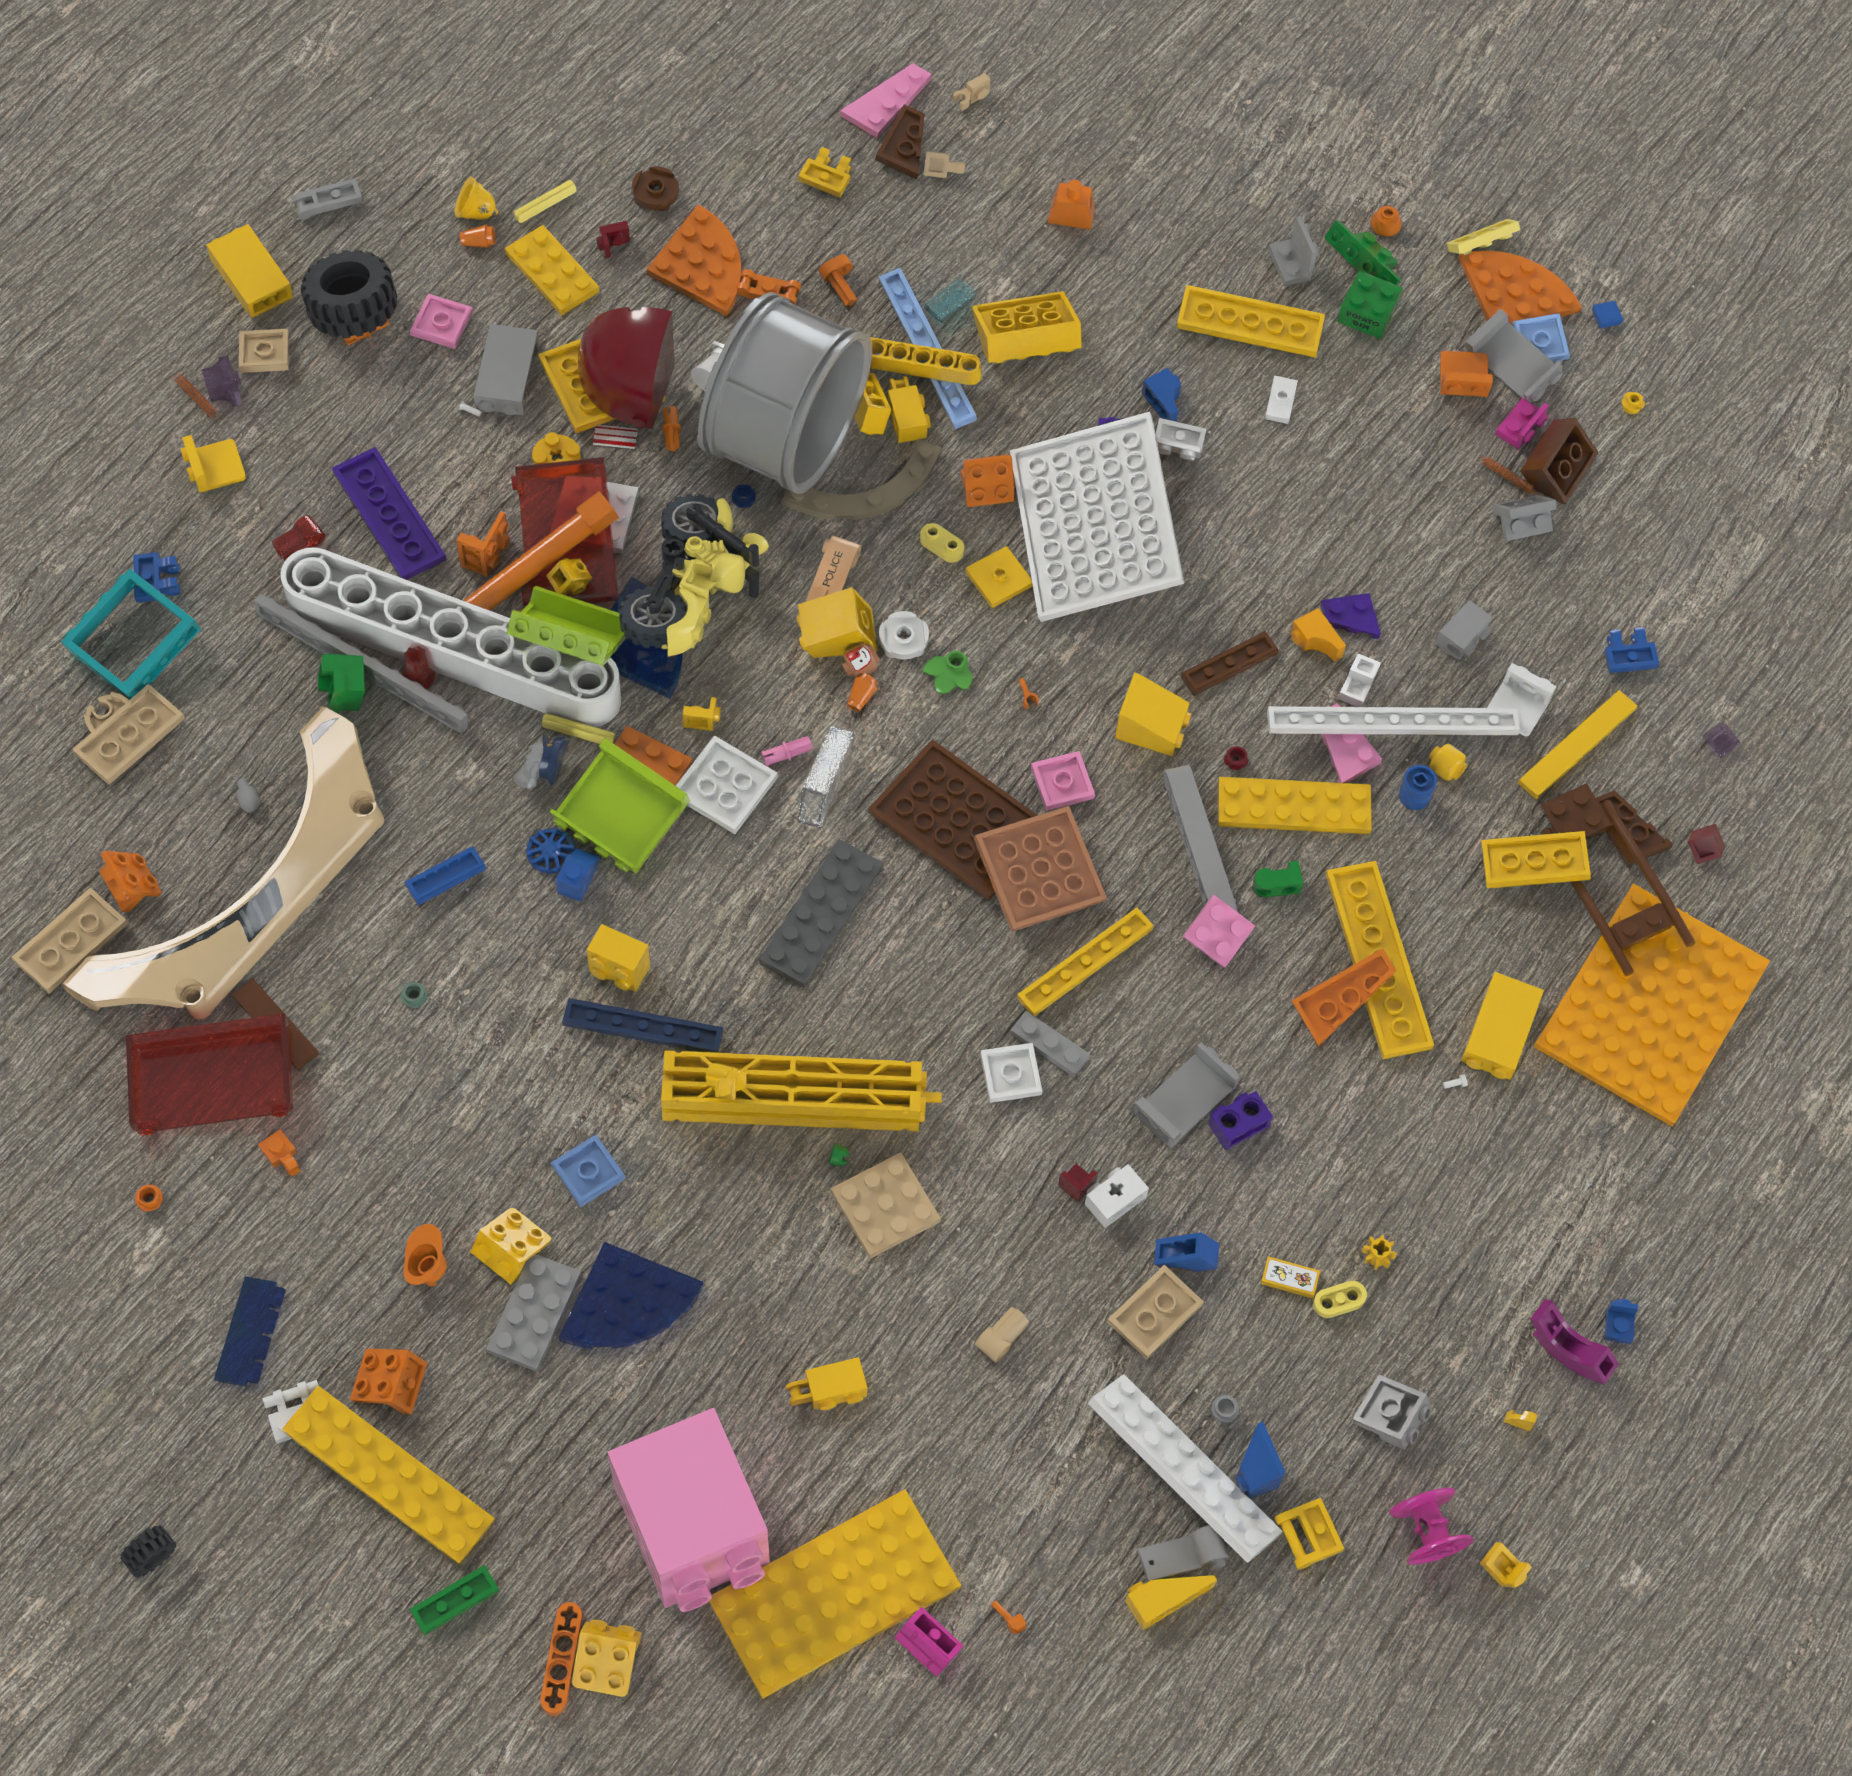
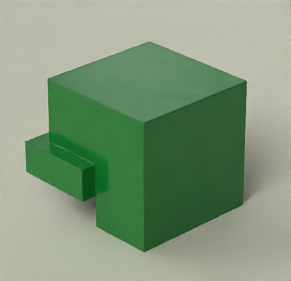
[317,654,365,714]

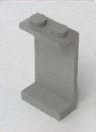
[1466,309,1563,403]
[474,324,539,415]
[1133,1042,1239,1148]

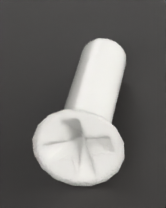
[459,401,482,417]

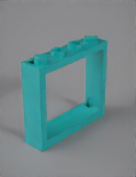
[61,568,201,700]

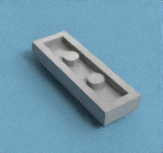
[1010,1011,1090,1078]

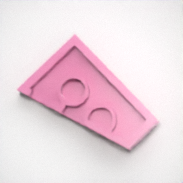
[1321,703,1382,783]

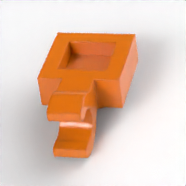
[258,1129,301,1177]

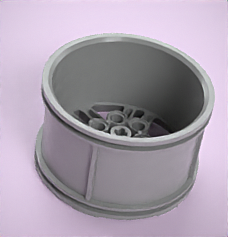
[697,292,872,494]

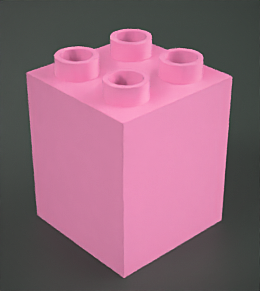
[607,1408,770,1612]

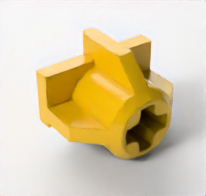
[705,1063,746,1100]

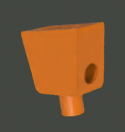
[1047,180,1095,230]

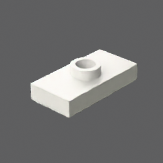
[1265,376,1298,424]

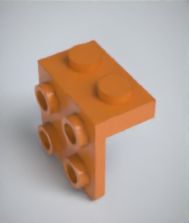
[1440,351,1493,397]

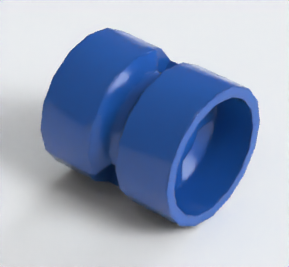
[1399,765,1437,810]

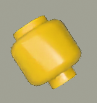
[1429,744,1468,781]

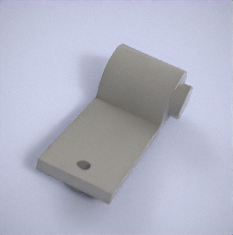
[1137,1525,1229,1582]

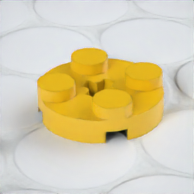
[532,432,581,481]

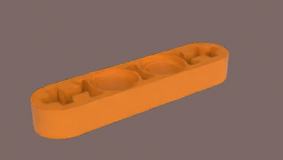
[540,1602,583,1716]

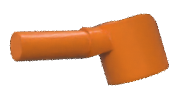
[1019,678,1039,709]
[991,1600,1026,1634]

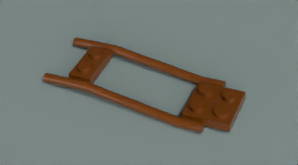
[1541,783,1696,976]

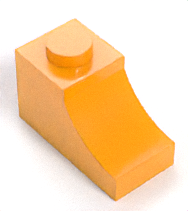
[1291,608,1346,662]

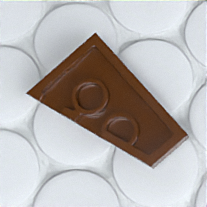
[875,104,925,179]
[1596,791,1673,866]

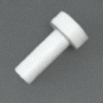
[1443,1074,1468,1089]

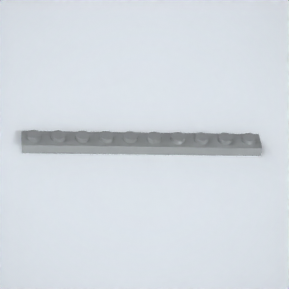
[254,594,468,734]

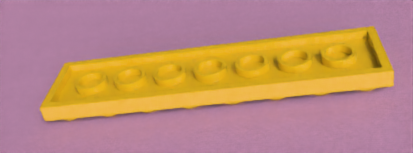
[1325,861,1434,1059]
[282,1385,495,1566]

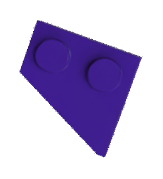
[1320,593,1381,639]

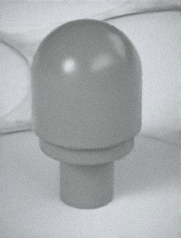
[237,778,260,813]

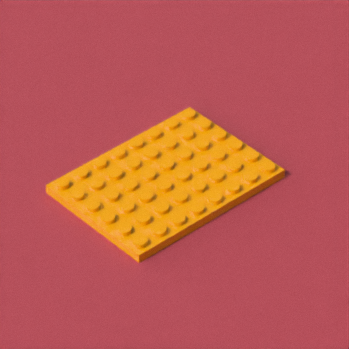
[1534,883,1771,1127]

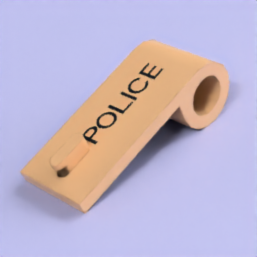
[806,535,861,602]

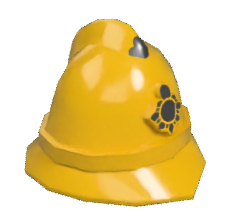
[454,176,498,220]

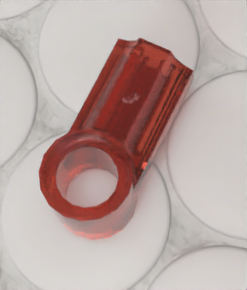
[272,515,325,560]
[402,646,436,690]

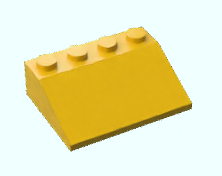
[972,291,1082,363]

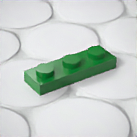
[409,1565,500,1636]

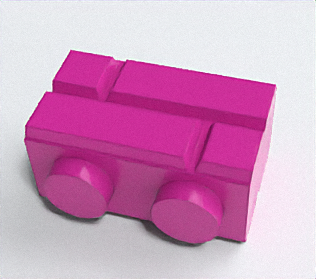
[895,1607,964,1677]

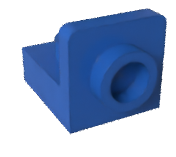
[1604,1299,1638,1344]

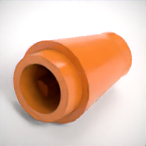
[460,224,496,248]
[847,673,878,712]

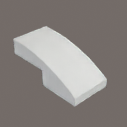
[1338,654,1381,707]

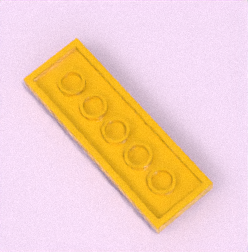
[1176,285,1325,358]
[1218,777,1372,834]

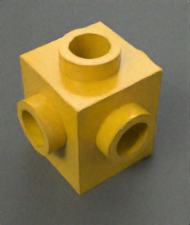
[546,558,592,595]

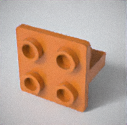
[960,454,1015,507]
[99,851,162,912]

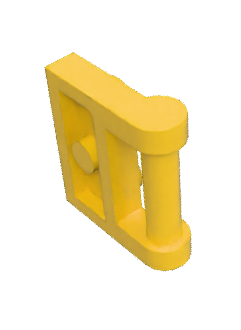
[1274,1498,1345,1570]

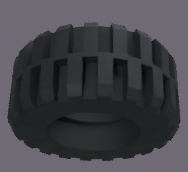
[301,250,397,338]

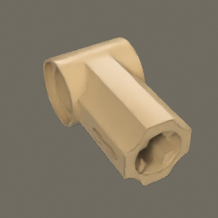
[975,1307,1029,1363]

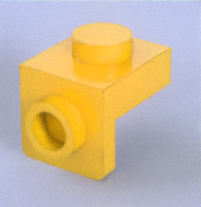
[1480,1542,1532,1588]

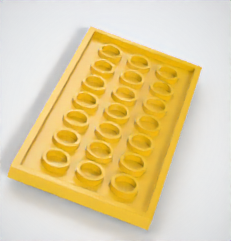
[708,1489,961,1699]

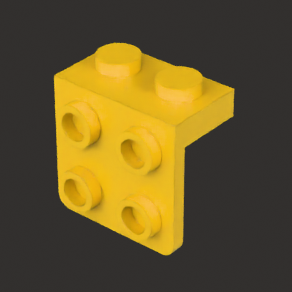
[180,435,246,493]
[470,1208,551,1285]
[572,1620,642,1697]

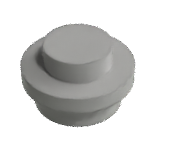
[1211,1395,1239,1423]

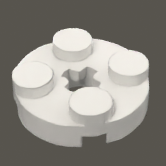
[879,611,929,659]

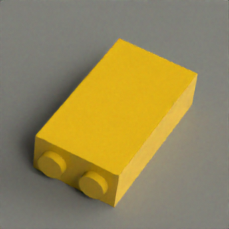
[206,224,293,318]
[1461,972,1544,1080]

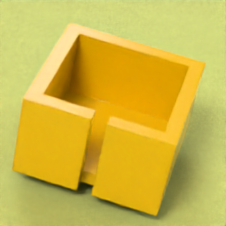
[587,924,650,992]

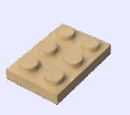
[1107,1265,1204,1360]

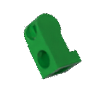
[1252,861,1303,897]

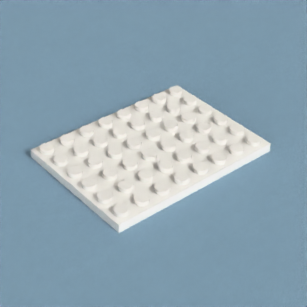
[1010,412,1184,622]

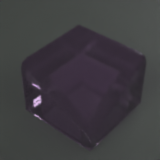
[1703,720,1740,758]

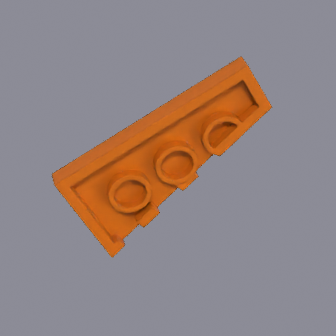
[1292,948,1396,1047]

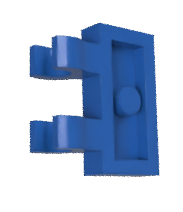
[133,552,180,603]
[1604,627,1660,673]

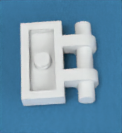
[263,1380,318,1444]

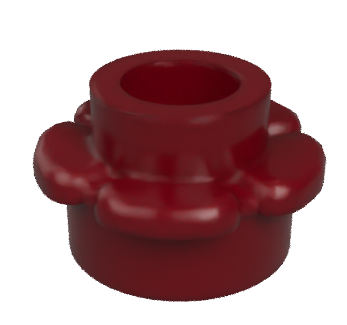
[1224,746,1249,771]

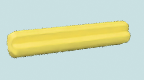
[514,180,576,223]
[542,713,615,744]

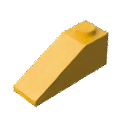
[855,372,891,435]
[1125,1575,1217,1630]

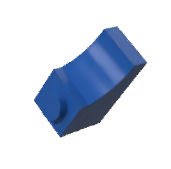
[1142,368,1181,422]
[1154,1232,1219,1272]

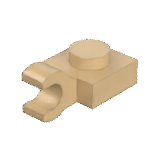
[953,73,990,110]
[924,151,965,179]

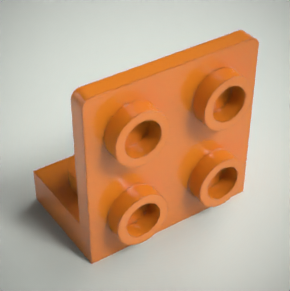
[456,511,510,577]
[350,1349,428,1415]

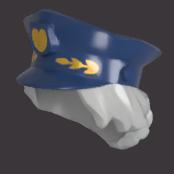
[514,732,569,789]

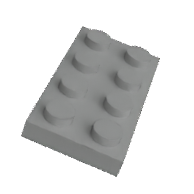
[486,1254,582,1372]

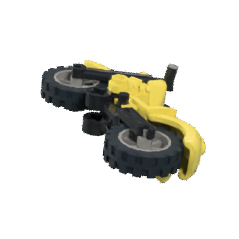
[619,494,769,657]

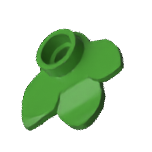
[923,651,972,694]

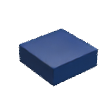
[1592,300,1623,329]

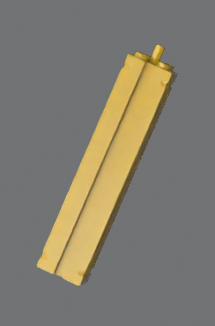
[661,1051,942,1132]

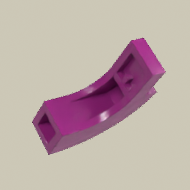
[1530,1299,1619,1385]

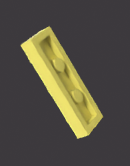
[1447,219,1520,256]

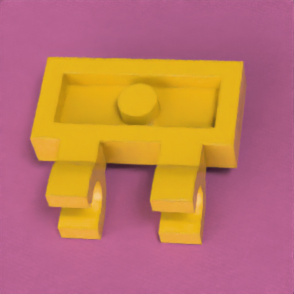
[798,147,851,198]

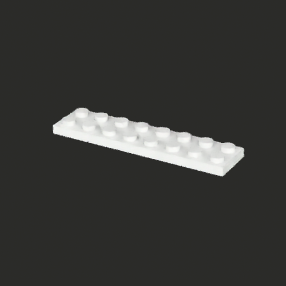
[1088,1374,1283,1563]

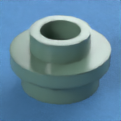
[401,982,428,1008]

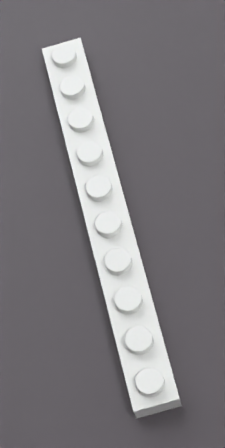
[1267,706,1520,735]

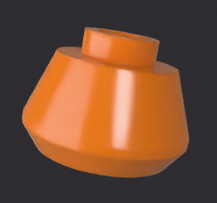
[1370,206,1402,237]

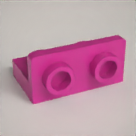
[1495,398,1549,449]

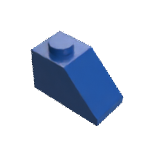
[556,848,602,902]

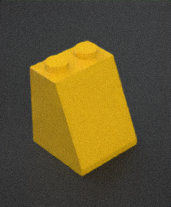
[797,587,878,658]
[1115,672,1192,756]

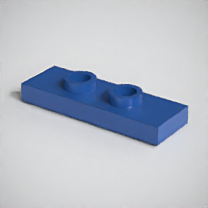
[404,846,486,906]

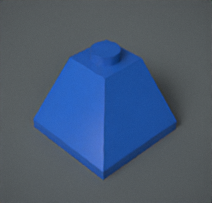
[1236,1422,1286,1499]

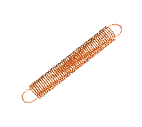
[172,372,220,419]
[1479,456,1538,495]

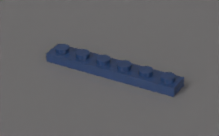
[562,998,723,1053]

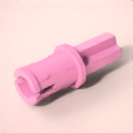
[761,736,813,767]

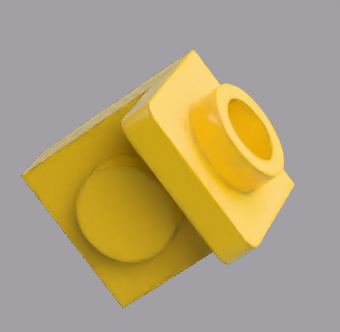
[682,697,721,731]

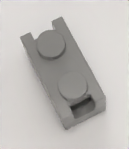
[1435,600,1493,661]

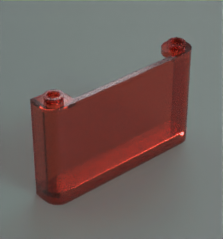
[511,457,619,606]
[126,1013,293,1135]

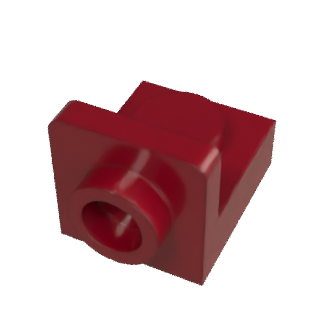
[596,220,630,258]

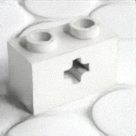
[1085,1164,1149,1228]

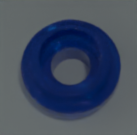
[732,484,756,508]

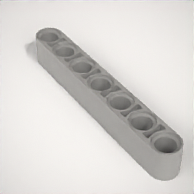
[1163,765,1238,912]

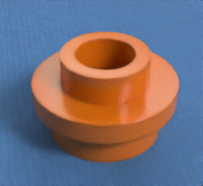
[135,1185,163,1212]

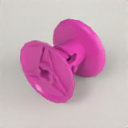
[1389,1488,1474,1565]

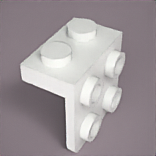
[1155,418,1206,461]
[1487,663,1556,736]

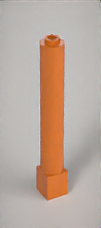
[463,491,619,611]

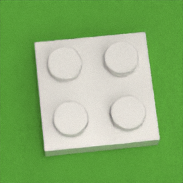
[980,1043,1042,1103]

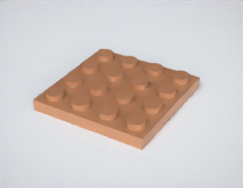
[974,806,1107,932]

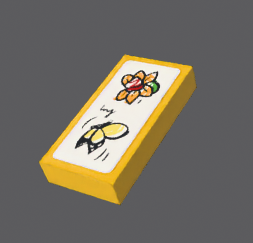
[1261,1256,1320,1299]

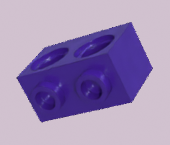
[1208,1091,1273,1150]

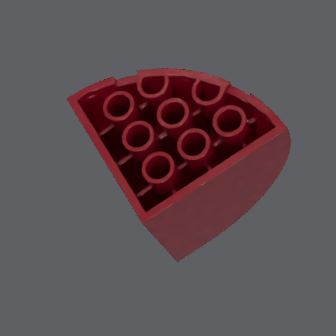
[578,307,675,429]

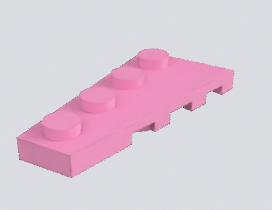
[840,63,932,139]

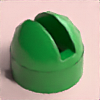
[829,1143,850,1166]

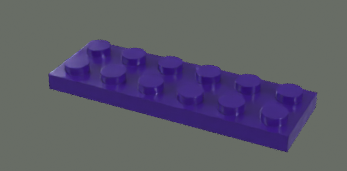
[332,447,447,580]

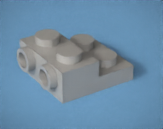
[1353,1374,1432,1450]

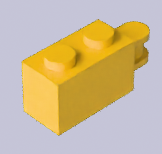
[888,376,931,443]
[786,1357,868,1411]

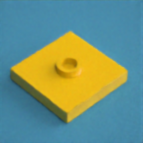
[965,546,1033,608]

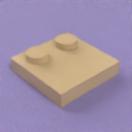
[239,329,289,373]

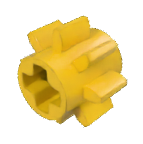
[1362,1235,1397,1270]

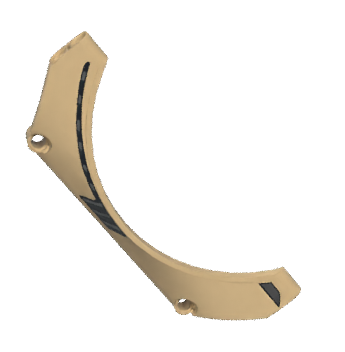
[62,707,385,1020]

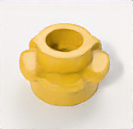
[1621,392,1645,414]

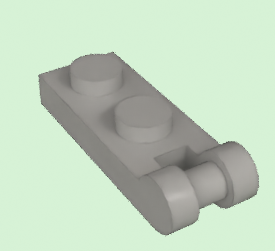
[292,178,363,220]

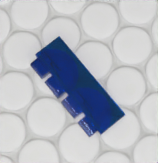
[214,1276,286,1387]

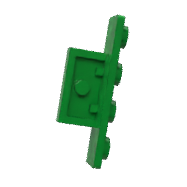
[1324,220,1401,286]

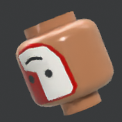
[841,643,880,678]

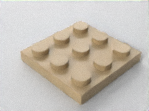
[830,1152,941,1259]

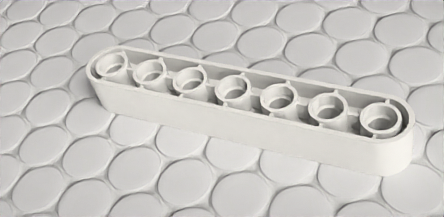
[281,548,621,727]

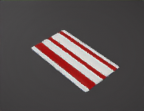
[593,425,638,449]

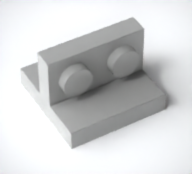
[1492,495,1557,541]

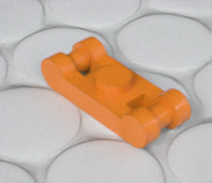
[736,269,801,305]

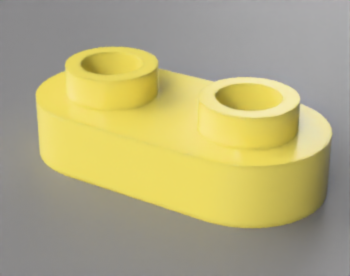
[920,523,964,563]
[1313,1281,1367,1318]

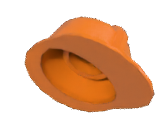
[403,1224,447,1287]

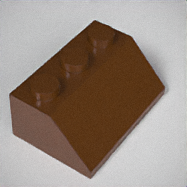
[1520,418,1598,504]

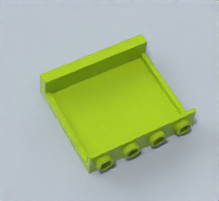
[506,586,625,666]
[550,738,690,874]

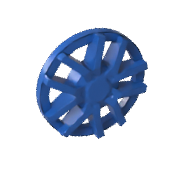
[526,827,575,874]

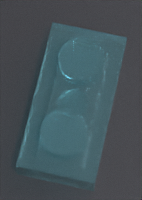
[925,278,976,324]

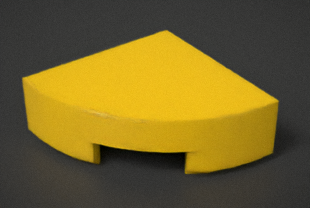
[1504,1410,1537,1431]

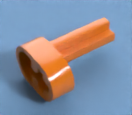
[818,254,857,307]

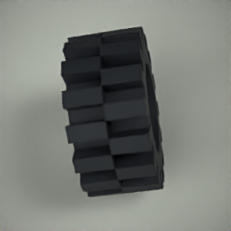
[120,1525,177,1578]

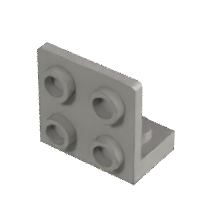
[1268,216,1318,287]

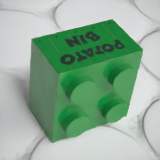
[1337,270,1403,339]

